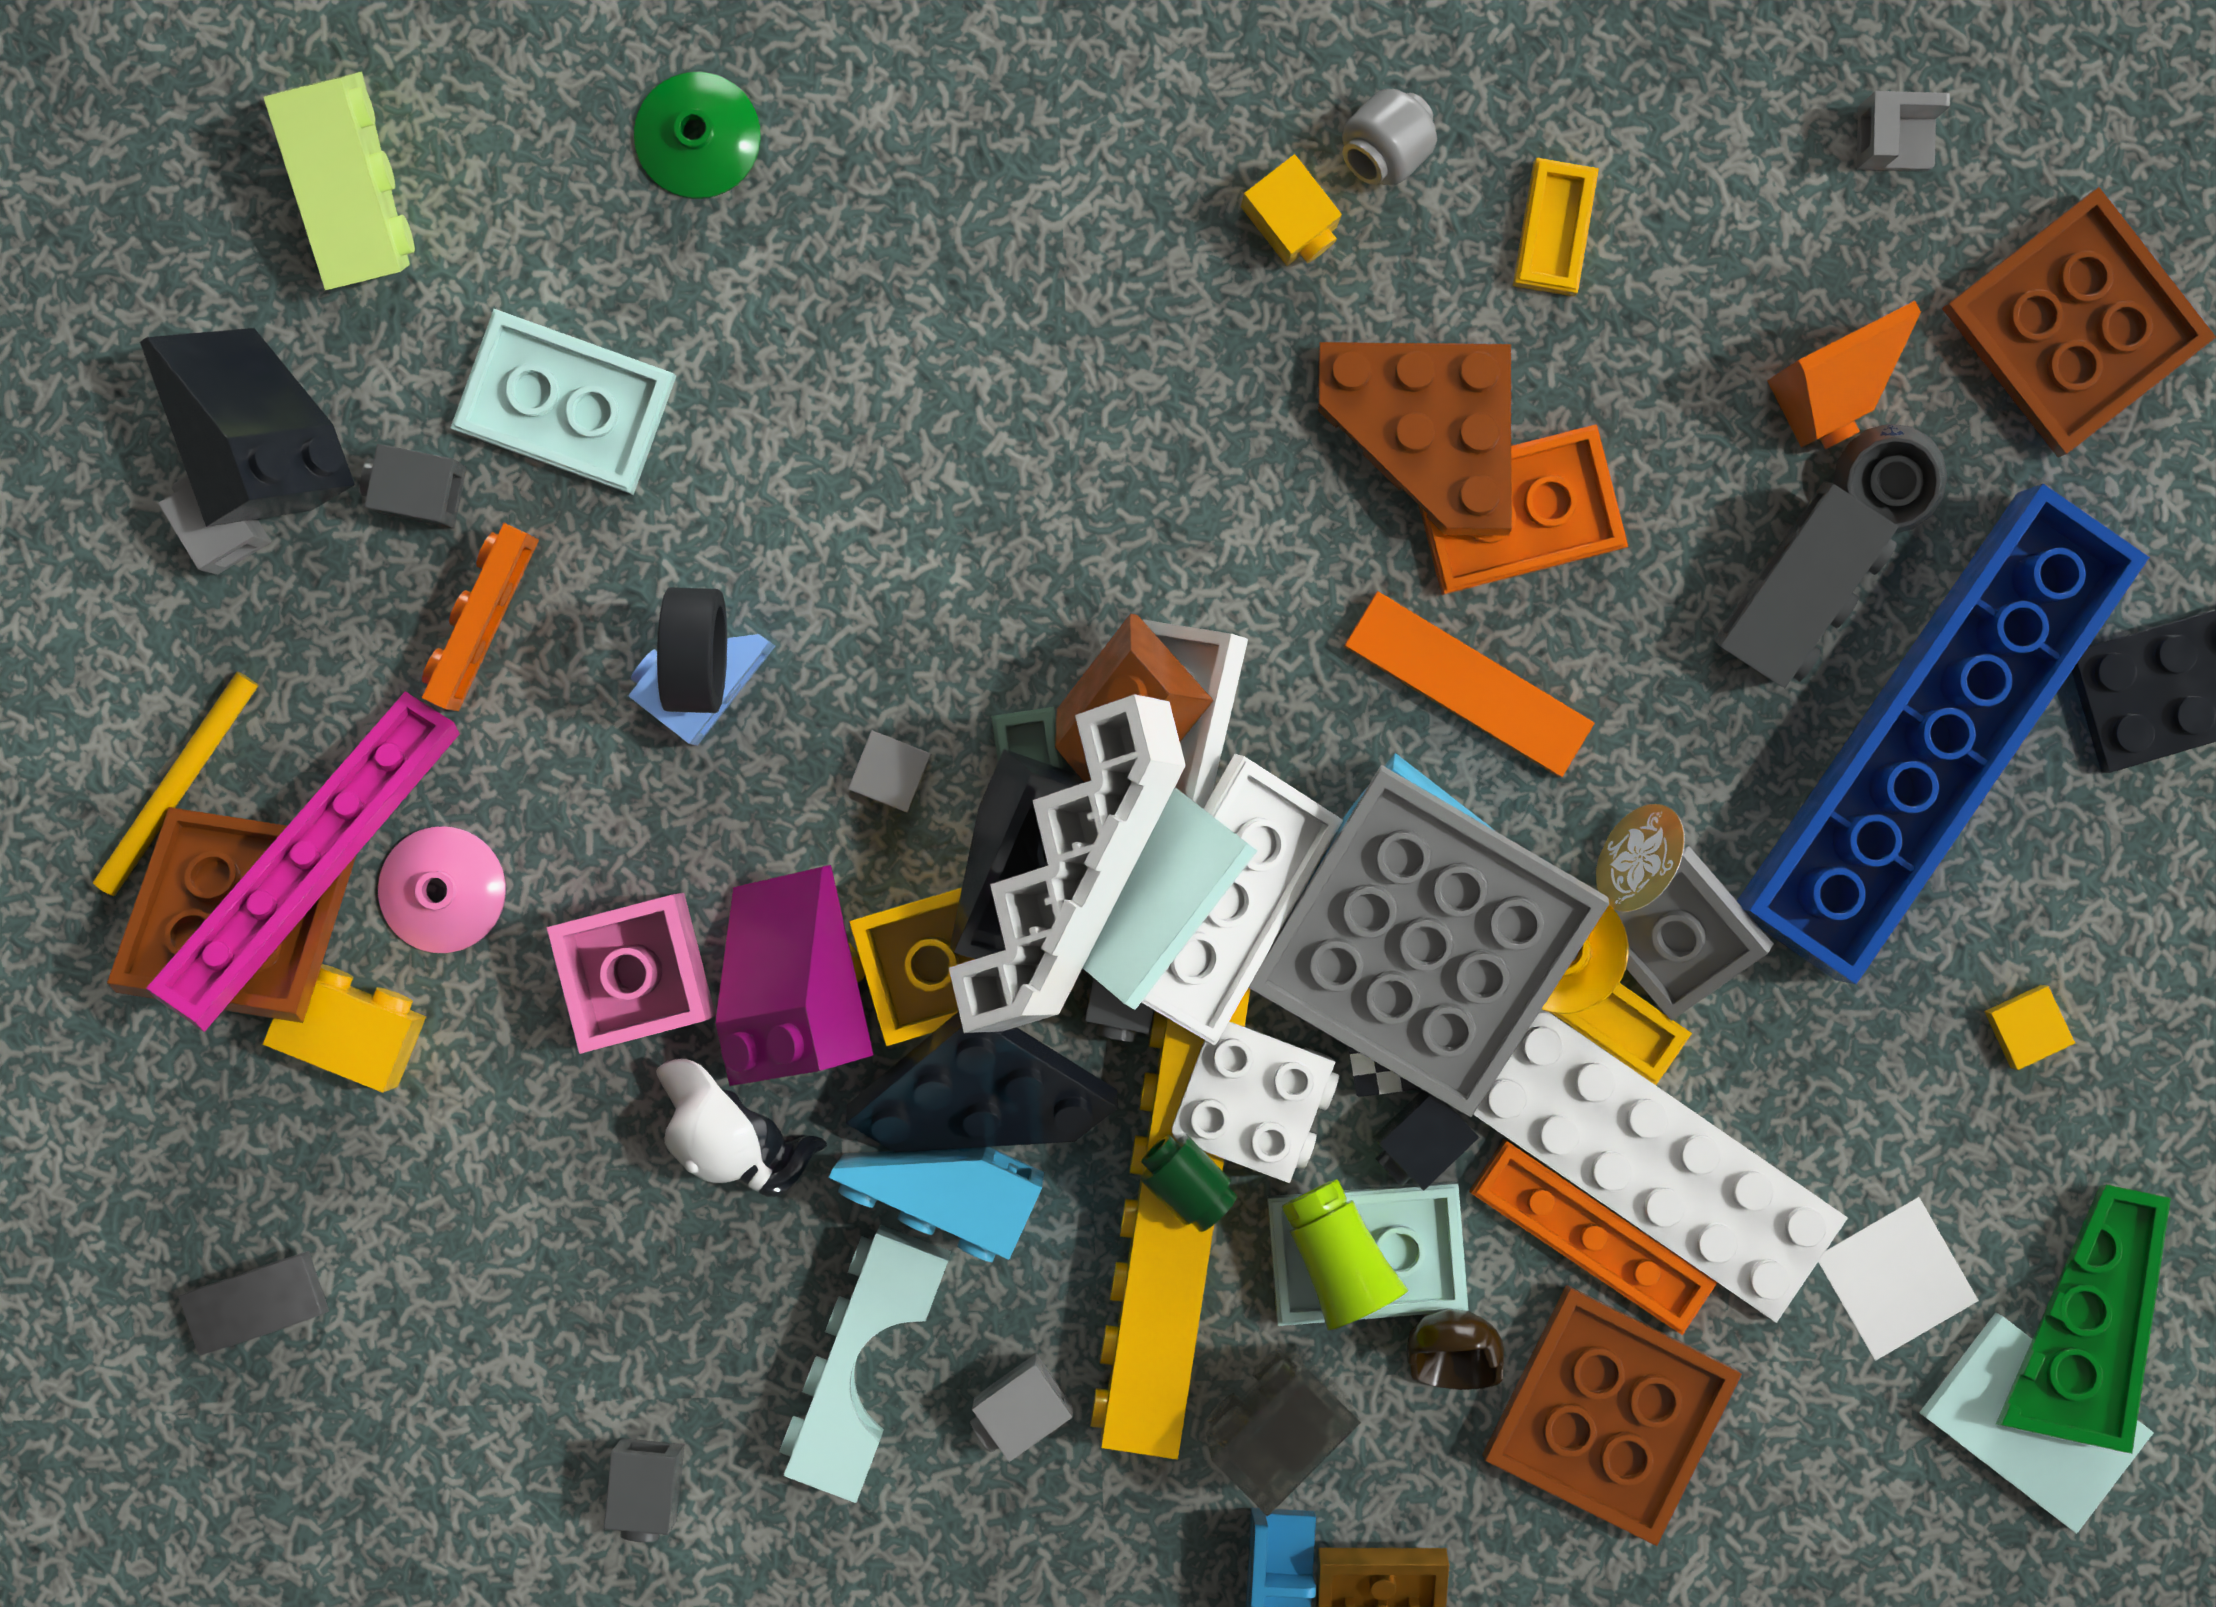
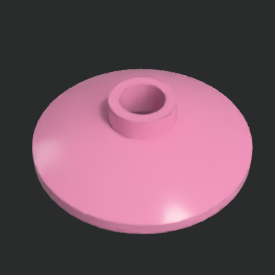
[378,827,506,953]

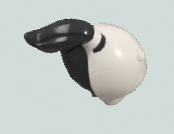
[656,1059,827,1197]

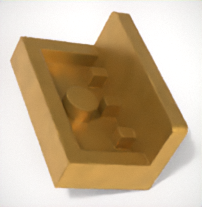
[1316,1548,1449,1607]

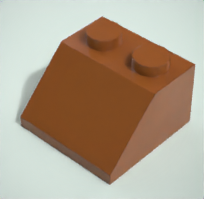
[1055,614,1214,782]

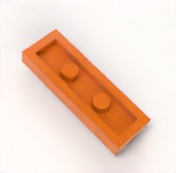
[422,523,539,712]

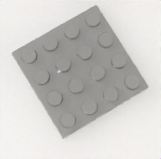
[1248,765,1609,1117]

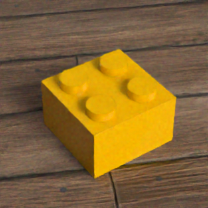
[849,887,975,1046]

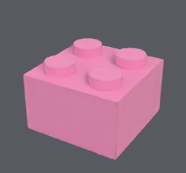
[546,893,716,1054]

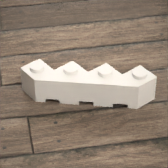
[949,694,1186,1033]

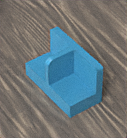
[1246,1508,1316,1607]

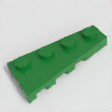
[1996,1184,2171,1454]

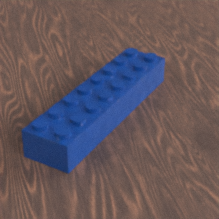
[1737,484,2150,984]

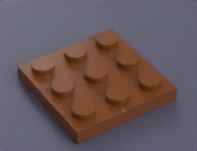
[1942,187,2216,457]
[107,807,356,1023]
[1482,1285,1742,1546]

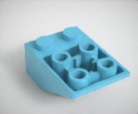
[829,1147,1044,1262]

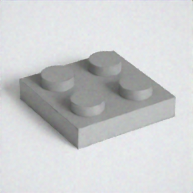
[1614,846,1774,1021]

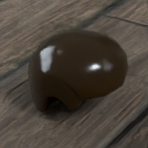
[1407,1309,1504,1390]

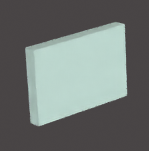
[451,309,676,495]
[1083,787,1257,1010]
[1267,1181,1468,1326]
[1919,1313,2154,1534]

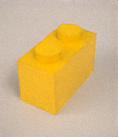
[262,964,426,1093]

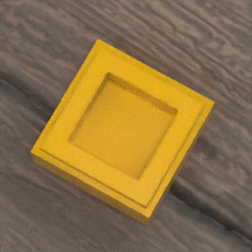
[1984,985,2075,1070]

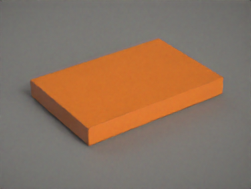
[1419,424,1628,595]

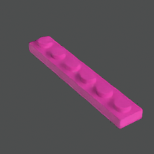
[146,691,460,1032]

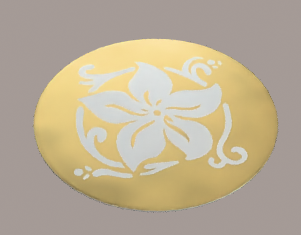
[1596,804,1685,912]

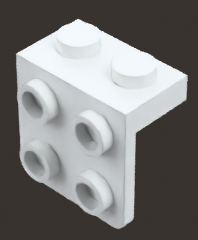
[1172,1021,1339,1183]

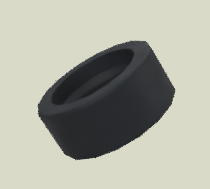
[657,587,727,713]

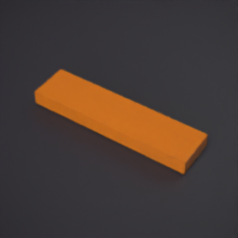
[1343,591,1595,778]
[1469,1139,1718,1335]

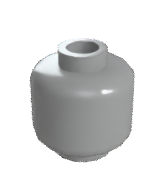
[1342,89,1437,185]

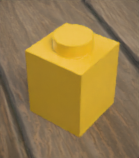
[1241,154,1342,266]

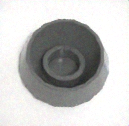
[1833,424,1948,534]

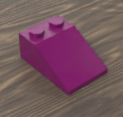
[715,865,873,1086]

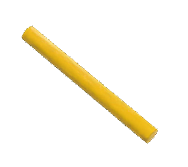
[93,671,259,896]

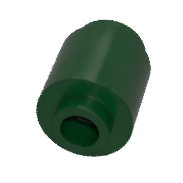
[1141,1135,1237,1232]

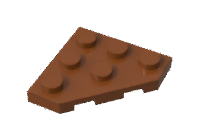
[1318,342,1512,536]

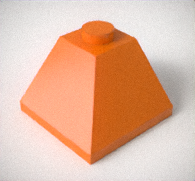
[1767,301,1921,450]

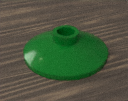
[634,72,761,199]

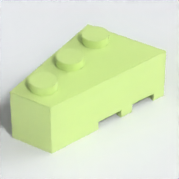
[263,71,415,290]

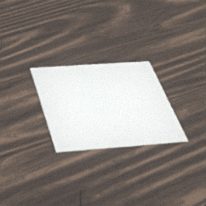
[1818,1197,1979,1361]

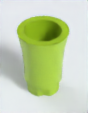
[1282,1179,1408,1330]

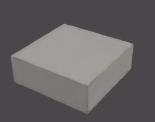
[848,730,932,813]

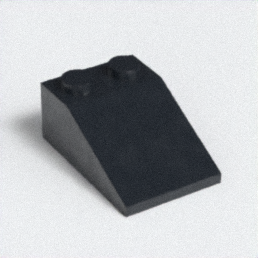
[140,328,355,527]
[950,749,1085,959]

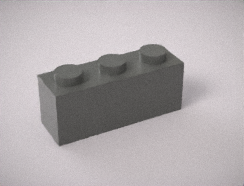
[1714,481,1899,689]

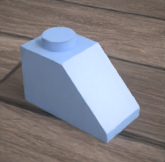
[628,634,775,746]

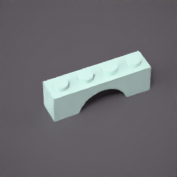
[779,1225,951,1503]

